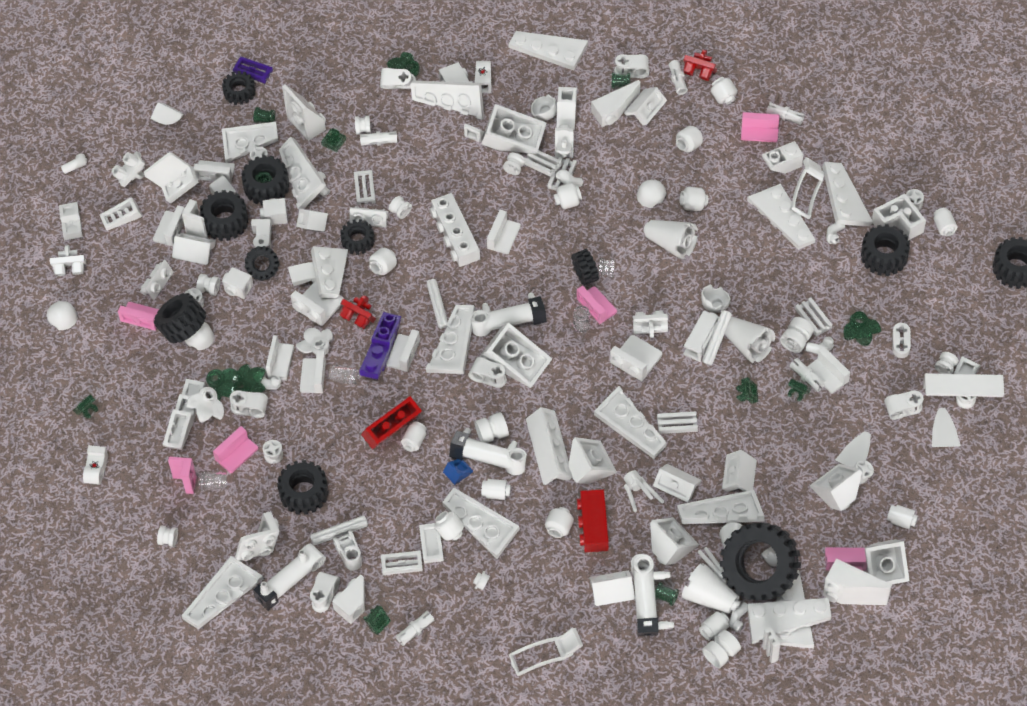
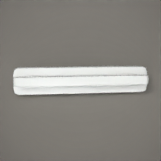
[427,279,448,329]
[702,310,732,365]
[310,516,368,545]

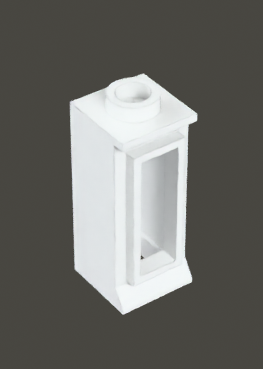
[683,311,719,362]

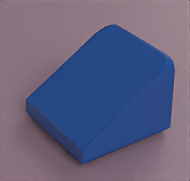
[443,459,473,485]

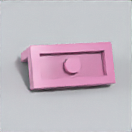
[741,112,779,142]
[577,285,617,324]
[118,302,159,331]
[213,426,258,473]
[168,457,197,494]
[825,547,867,571]

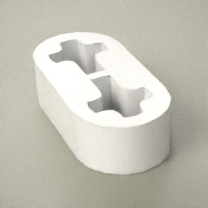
[892,323,911,358]

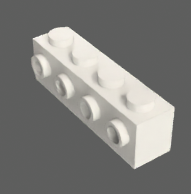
[429,193,480,267]

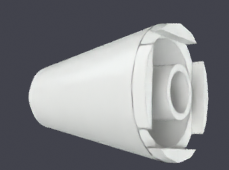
[644,220,698,259]
[724,317,775,363]
[682,563,740,614]

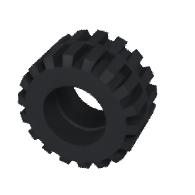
[241,155,289,206]
[200,190,249,241]
[861,224,910,276]
[992,237,1027,289]
[154,293,206,344]
[277,460,329,515]

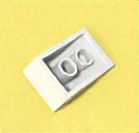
[282,85,326,141]
[481,104,546,154]
[480,323,552,388]
[823,559,892,605]

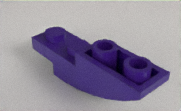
[359,312,401,380]

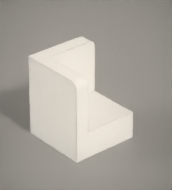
[296,208,328,232]

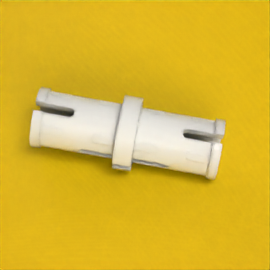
[668,60,688,95]
[766,102,805,125]
[360,131,397,146]
[790,358,825,392]
[395,611,435,646]

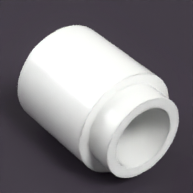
[934,208,958,236]
[401,422,426,452]
[481,479,511,500]
[887,505,918,529]
[699,611,729,641]

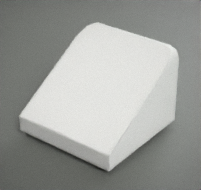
[464,124,485,142]
[209,175,236,195]
[954,356,981,374]

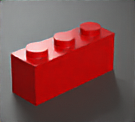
[361,396,422,450]
[577,489,609,553]

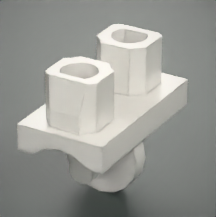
[555,125,574,158]
[112,151,145,187]
[50,245,87,276]
[633,310,668,338]

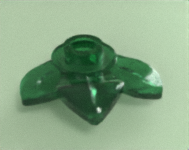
[386,52,420,77]
[843,311,881,346]
[232,364,266,396]
[206,368,242,401]

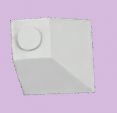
[568,437,617,484]
[810,464,862,511]
[650,517,699,565]
[864,539,909,584]

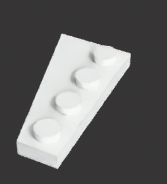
[509,31,588,70]
[411,81,484,120]
[279,137,326,209]
[822,162,873,226]
[747,184,815,250]
[425,305,476,374]
[594,386,666,459]
[443,488,519,559]
[677,490,765,524]
[182,556,264,629]
[773,570,814,649]
[747,598,831,644]

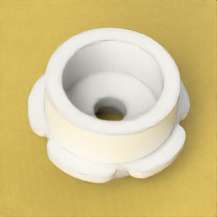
[473,571,490,590]

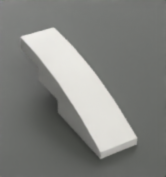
[163,379,206,450]

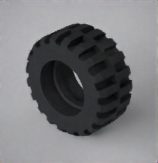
[720,523,801,601]

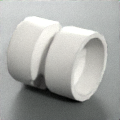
[780,317,814,353]
[474,412,509,443]
[702,630,741,669]

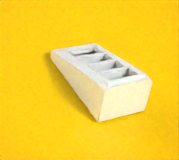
[100,197,142,231]

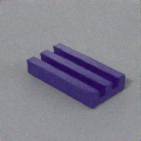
[233,56,273,84]

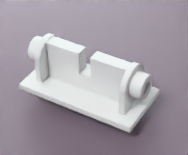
[350,206,389,227]
[140,260,174,300]

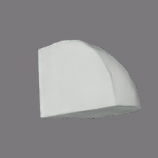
[150,102,184,125]

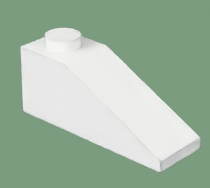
[591,80,640,127]

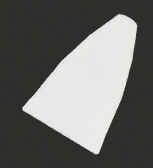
[932,408,961,447]
[835,431,871,467]

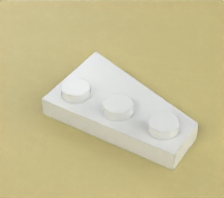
[222,122,278,163]
[311,246,348,298]

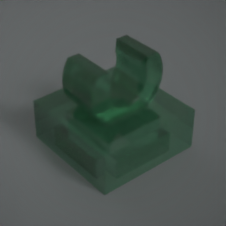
[321,128,346,153]
[736,377,759,404]
[788,379,811,401]
[73,394,98,419]
[363,605,391,635]

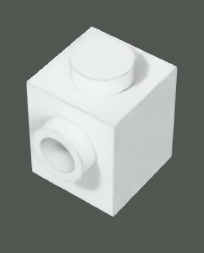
[260,198,288,225]
[222,267,253,299]

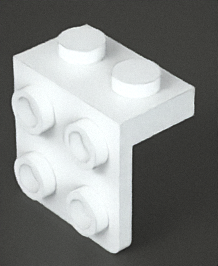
[144,152,199,203]
[291,281,344,326]
[610,335,662,381]
[235,511,279,561]

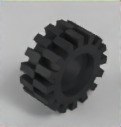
[222,71,256,105]
[340,219,375,255]
[244,246,279,281]
[571,249,599,286]

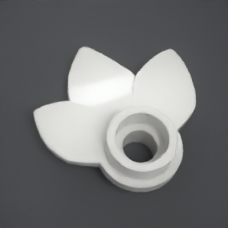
[296,328,333,355]
[187,387,224,423]

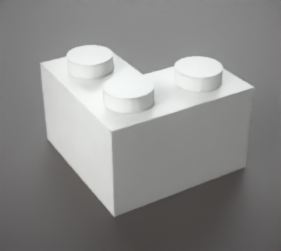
[872,194,926,240]

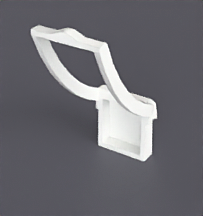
[791,157,824,219]
[509,628,583,676]

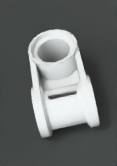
[614,54,649,78]
[380,68,416,89]
[468,357,507,388]
[230,390,268,418]
[884,390,924,420]
[332,531,362,571]
[310,572,340,613]

